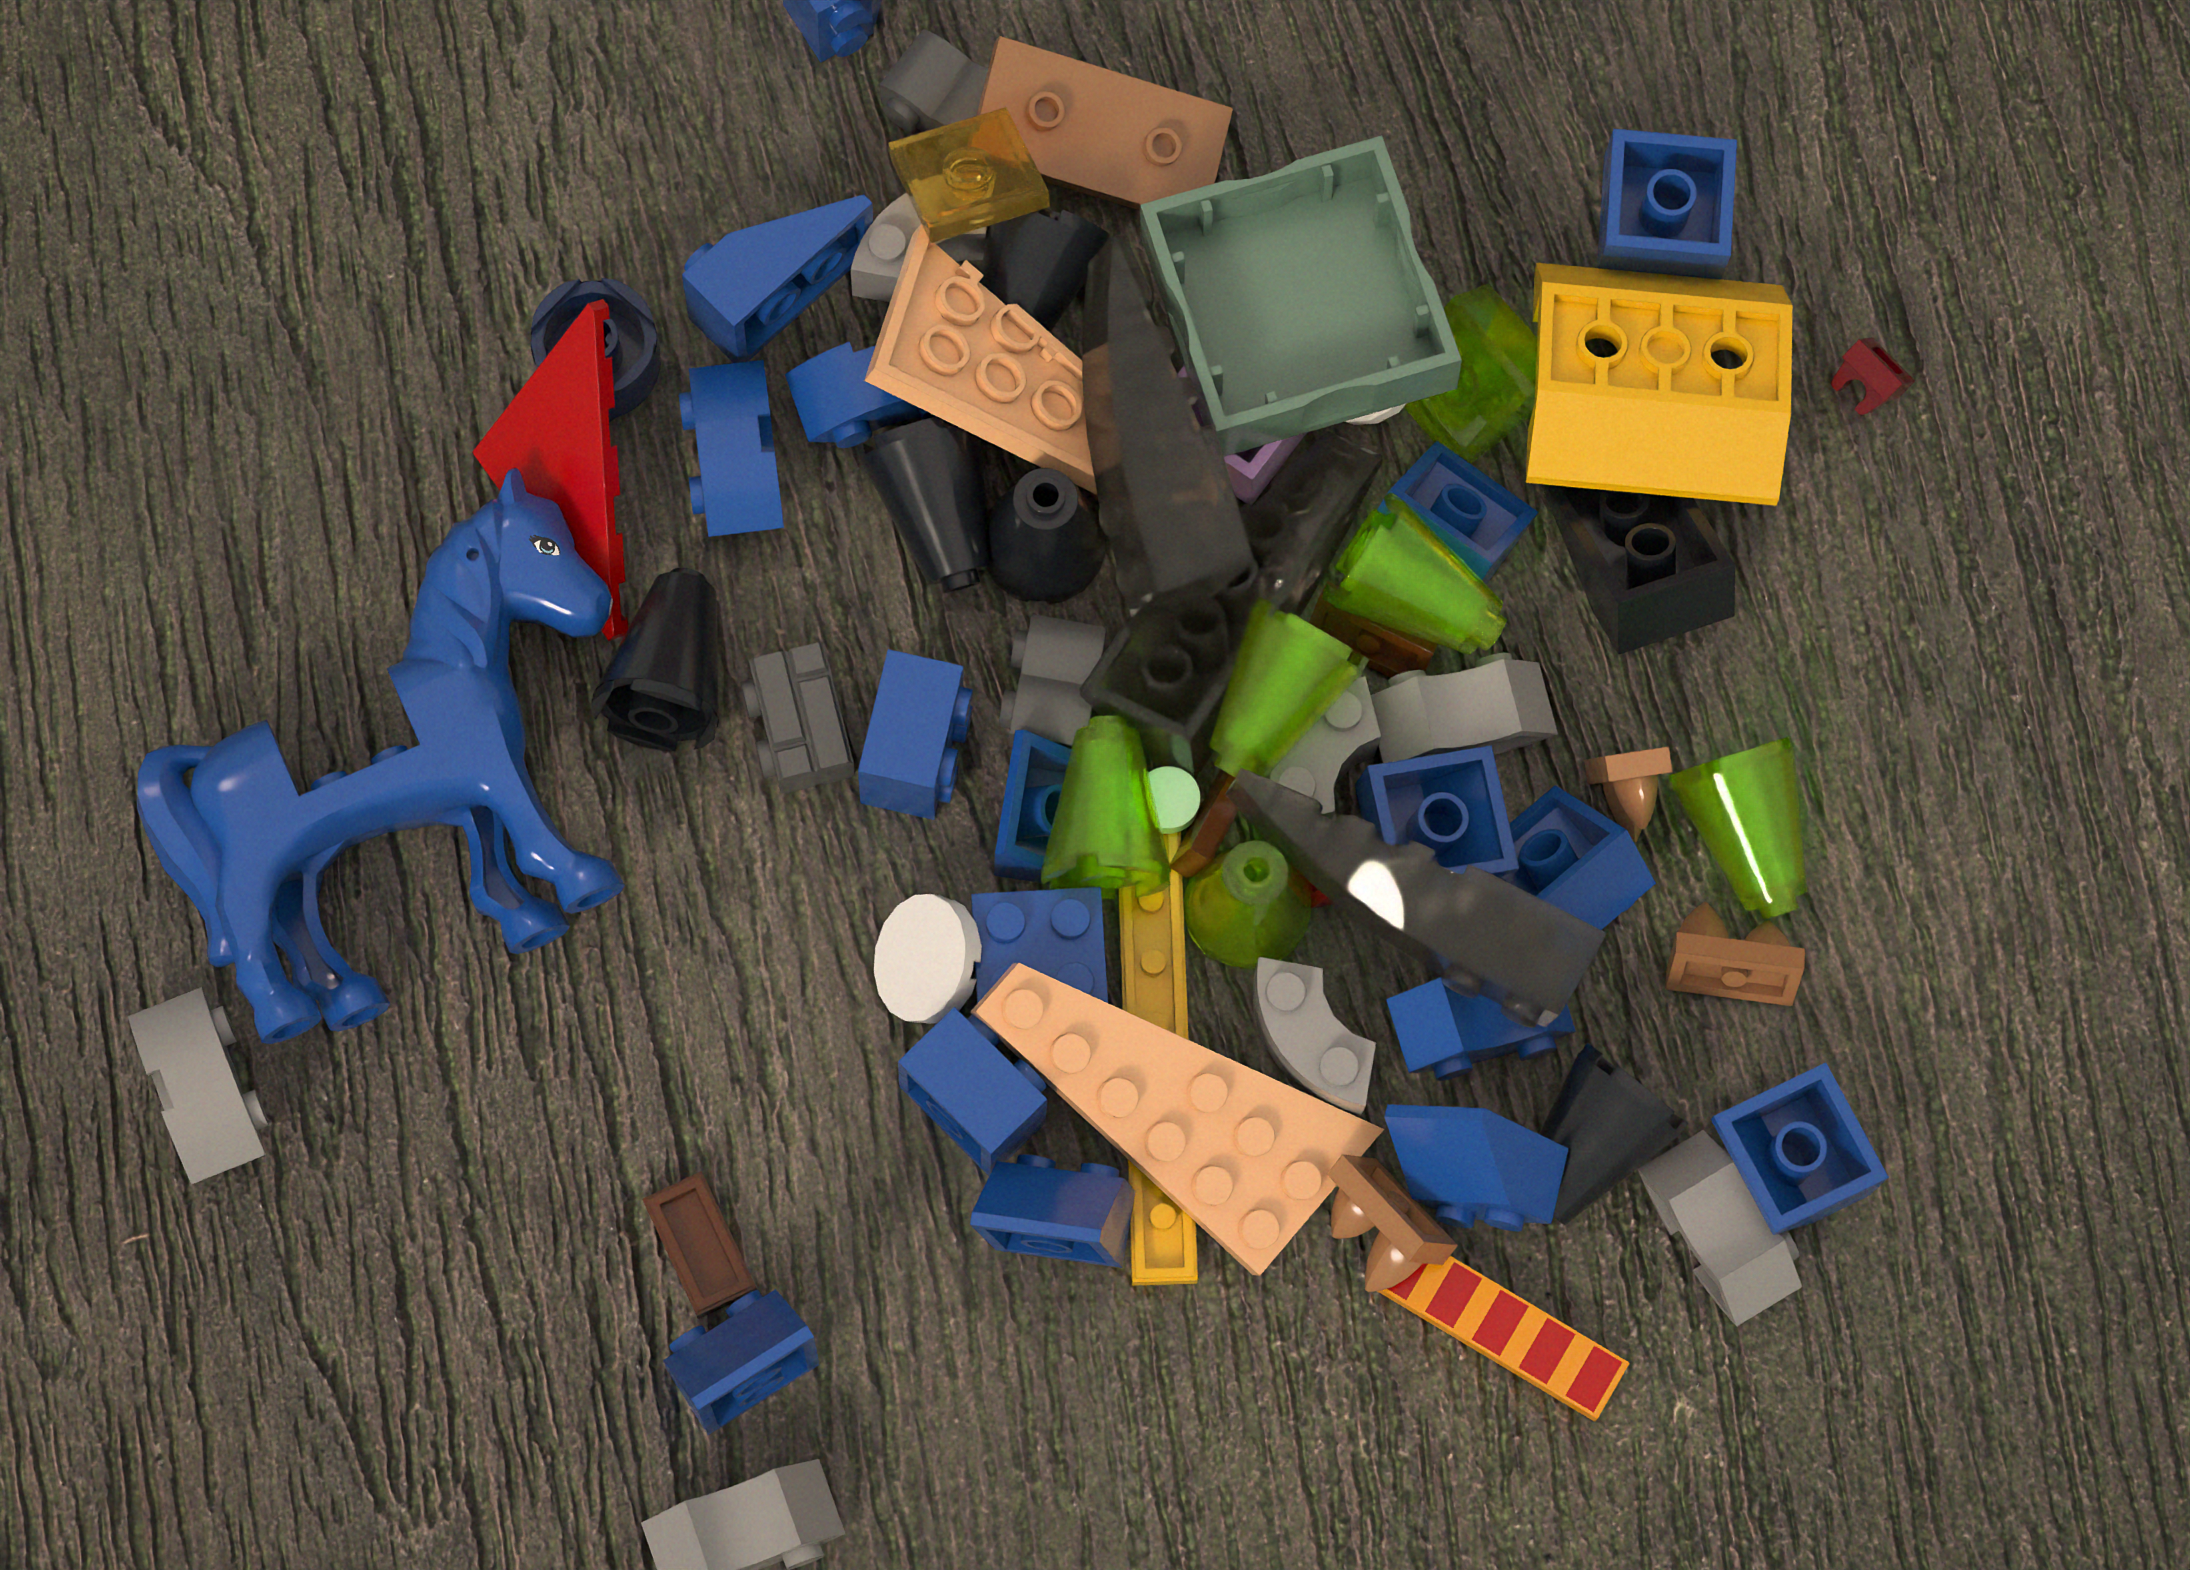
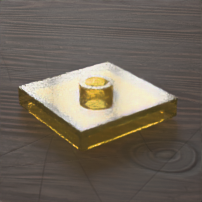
[888,107,1050,243]

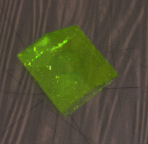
[1404,283,1537,464]

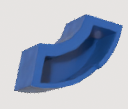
[785,342,937,448]
[679,360,784,537]
[1386,957,1576,1081]

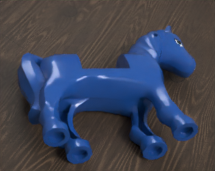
[137,468,625,1044]

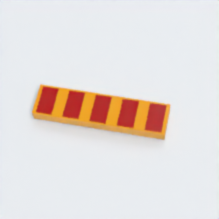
[1377,1256,1630,1422]

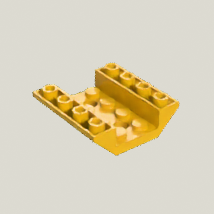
[1526,263,1793,506]

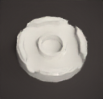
[874,894,982,1024]

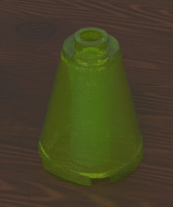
[1322,493,1507,655]
[1209,596,1369,784]
[1041,716,1171,900]
[1668,736,1808,920]
[1184,840,1311,970]

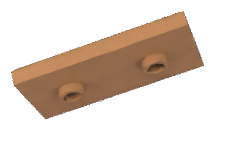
[966,36,1233,210]

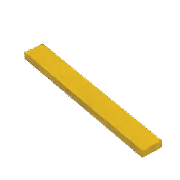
[1114,775,1198,1286]

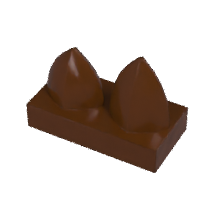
[1304,569,1442,678]

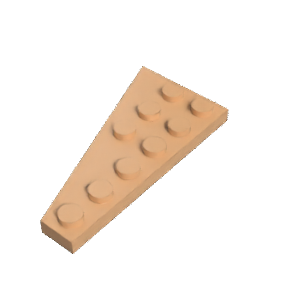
[864,222,1224,545]
[970,963,1384,1276]

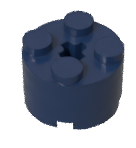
[530,278,661,422]

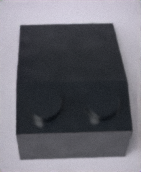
[1542,484,1735,655]

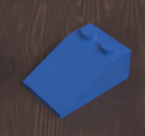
[682,194,873,363]
[663,1289,820,1435]

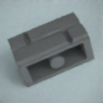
[740,642,855,794]

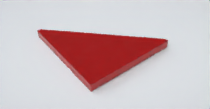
[472,299,628,641]

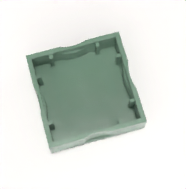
[1140,135,1462,459]

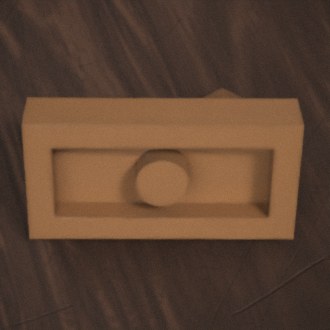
[1584,747,1672,842]
[1665,901,1805,1006]
[1327,1154,1458,1292]

